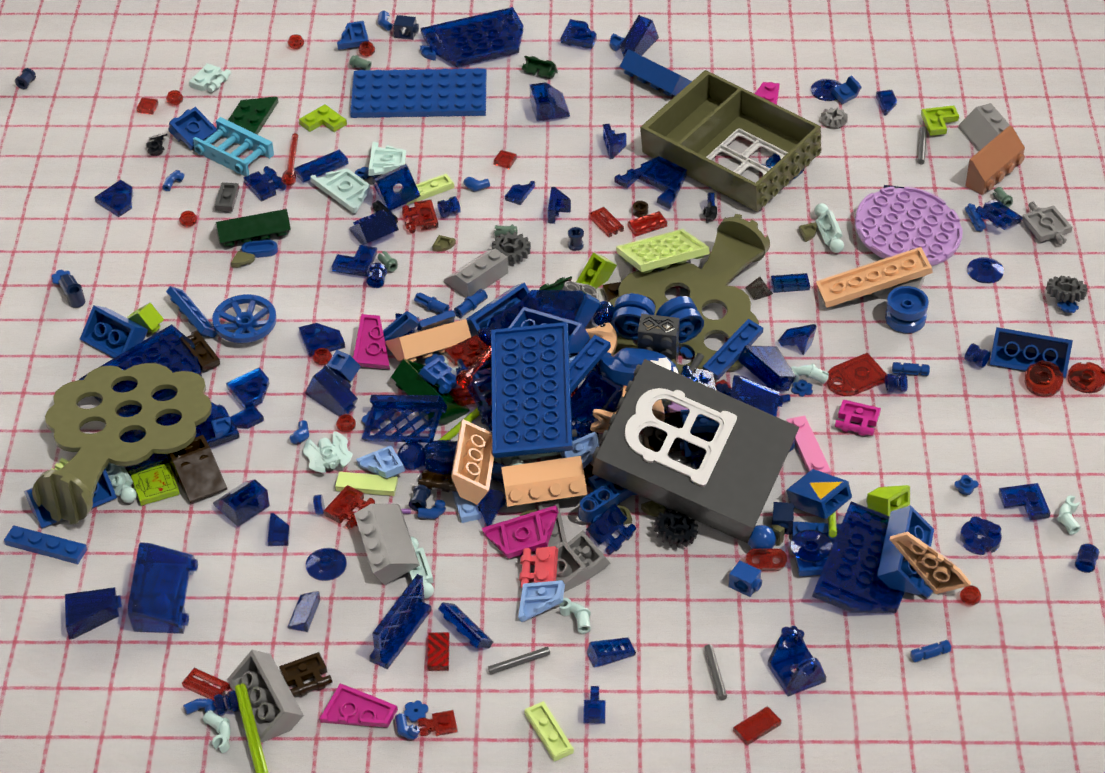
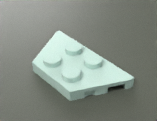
[368,142,406,176]
[310,168,370,214]

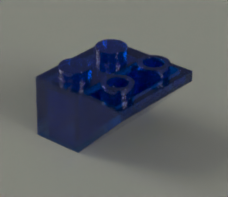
[529,82,570,121]
[349,209,399,245]
[213,479,270,527]

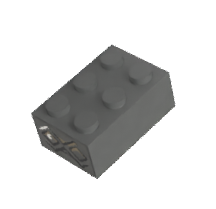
[638,314,679,362]

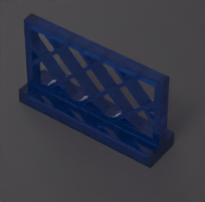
[362,395,447,443]
[369,574,432,670]

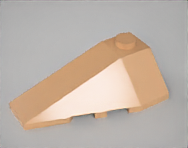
[890,532,971,594]

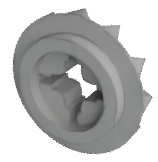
[820,107,848,128]

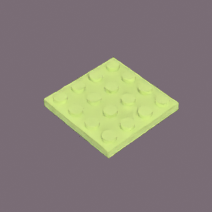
[616,229,710,273]

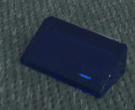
[288,591,320,632]

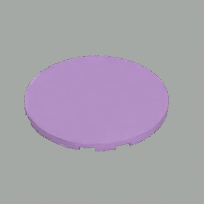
[855,187,963,266]

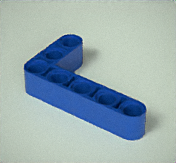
[578,481,672,523]

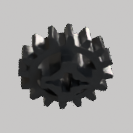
[654,509,699,548]

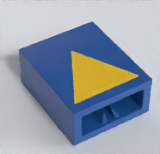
[786,469,852,519]

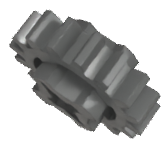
[492,232,531,264]
[1046,276,1088,303]

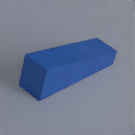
[574,293,600,327]
[383,311,420,346]

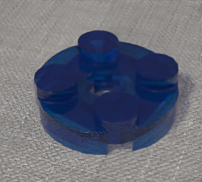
[960,516,1002,555]

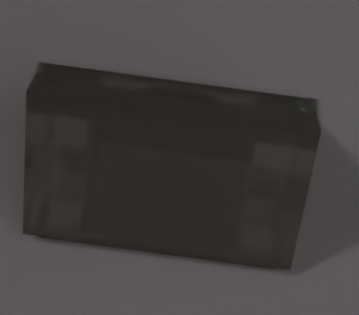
[745,277,773,300]

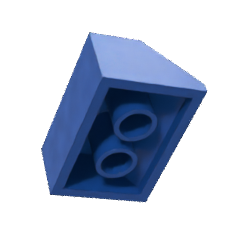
[80,305,148,362]

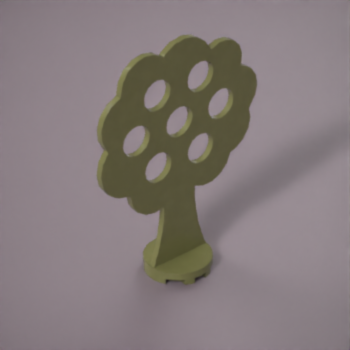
[603,214,770,385]
[32,363,212,524]

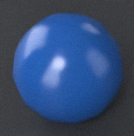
[748,525,776,553]

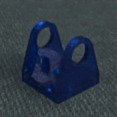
[372,164,421,211]
[768,629,826,697]

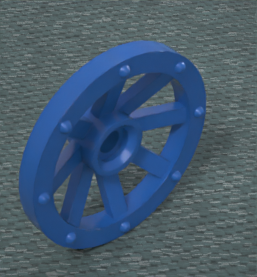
[212,294,277,343]

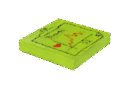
[130,463,180,506]

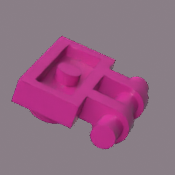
[835,400,881,436]

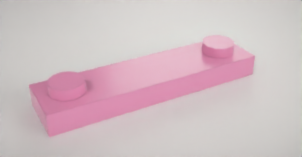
[786,415,831,475]

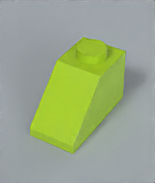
[576,252,617,289]
[127,303,164,334]
[866,485,910,518]

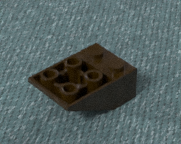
[167,435,227,503]

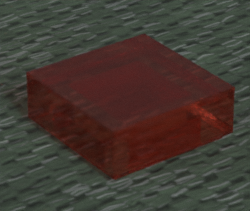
[136,97,159,114]
[494,150,517,169]

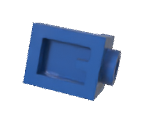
[832,75,861,104]

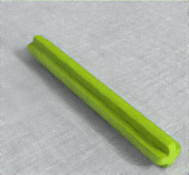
[235,683,268,773]

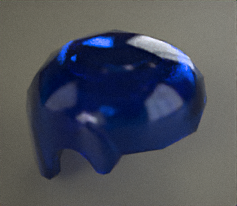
[397,441,428,470]

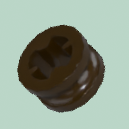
[633,201,648,218]

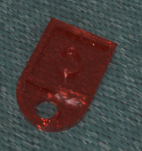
[826,352,889,396]

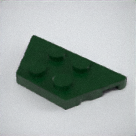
[228,97,279,135]

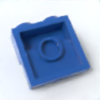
[168,107,217,150]

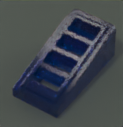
[587,637,636,667]

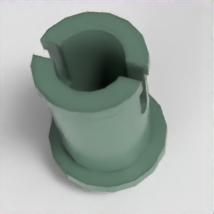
[349,55,372,70]
[993,187,1013,208]
[494,224,518,237]
[377,251,398,272]

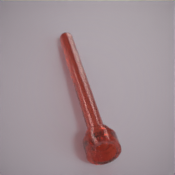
[282,133,298,186]
[456,345,491,388]

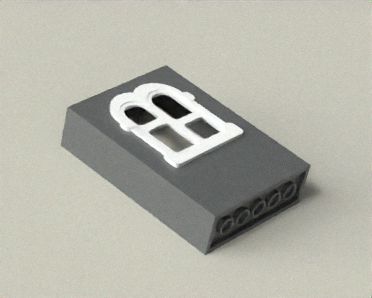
[591,359,799,543]

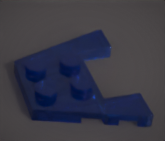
[614,156,687,209]

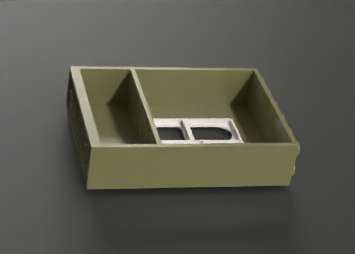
[640,70,822,212]

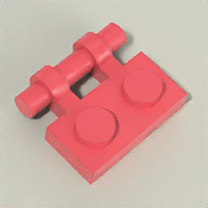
[519,546,558,588]

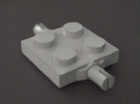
[1022,201,1073,245]

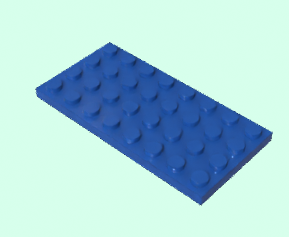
[350,68,487,118]
[491,322,573,458]

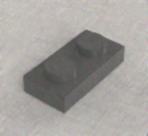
[215,182,239,212]

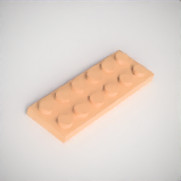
[816,247,933,308]

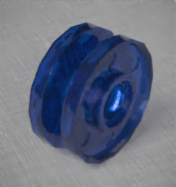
[423,440,457,474]

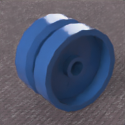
[885,286,929,333]
[611,293,655,340]
[656,296,704,344]

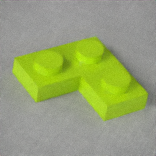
[299,104,347,132]
[921,105,959,136]

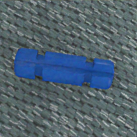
[965,203,986,232]
[892,362,930,376]
[910,640,952,662]

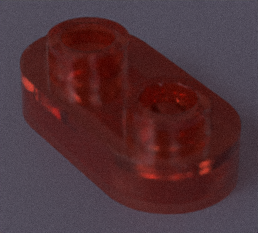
[745,548,787,571]

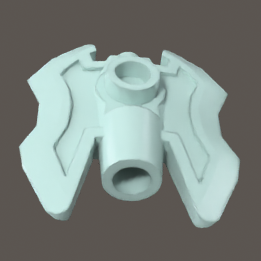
[303,431,353,473]

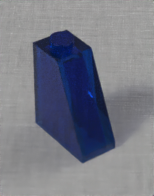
[620,15,659,56]
[738,345,796,391]
[305,366,358,417]
[65,587,122,640]

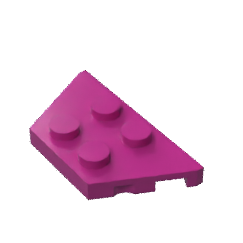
[482,505,559,559]

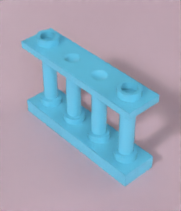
[193,117,274,177]

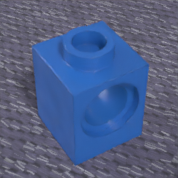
[327,350,361,382]
[729,560,763,597]

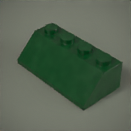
[215,209,291,247]
[391,359,470,425]

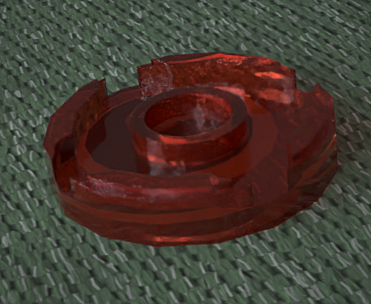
[1024,361,1064,397]
[1068,362,1105,394]

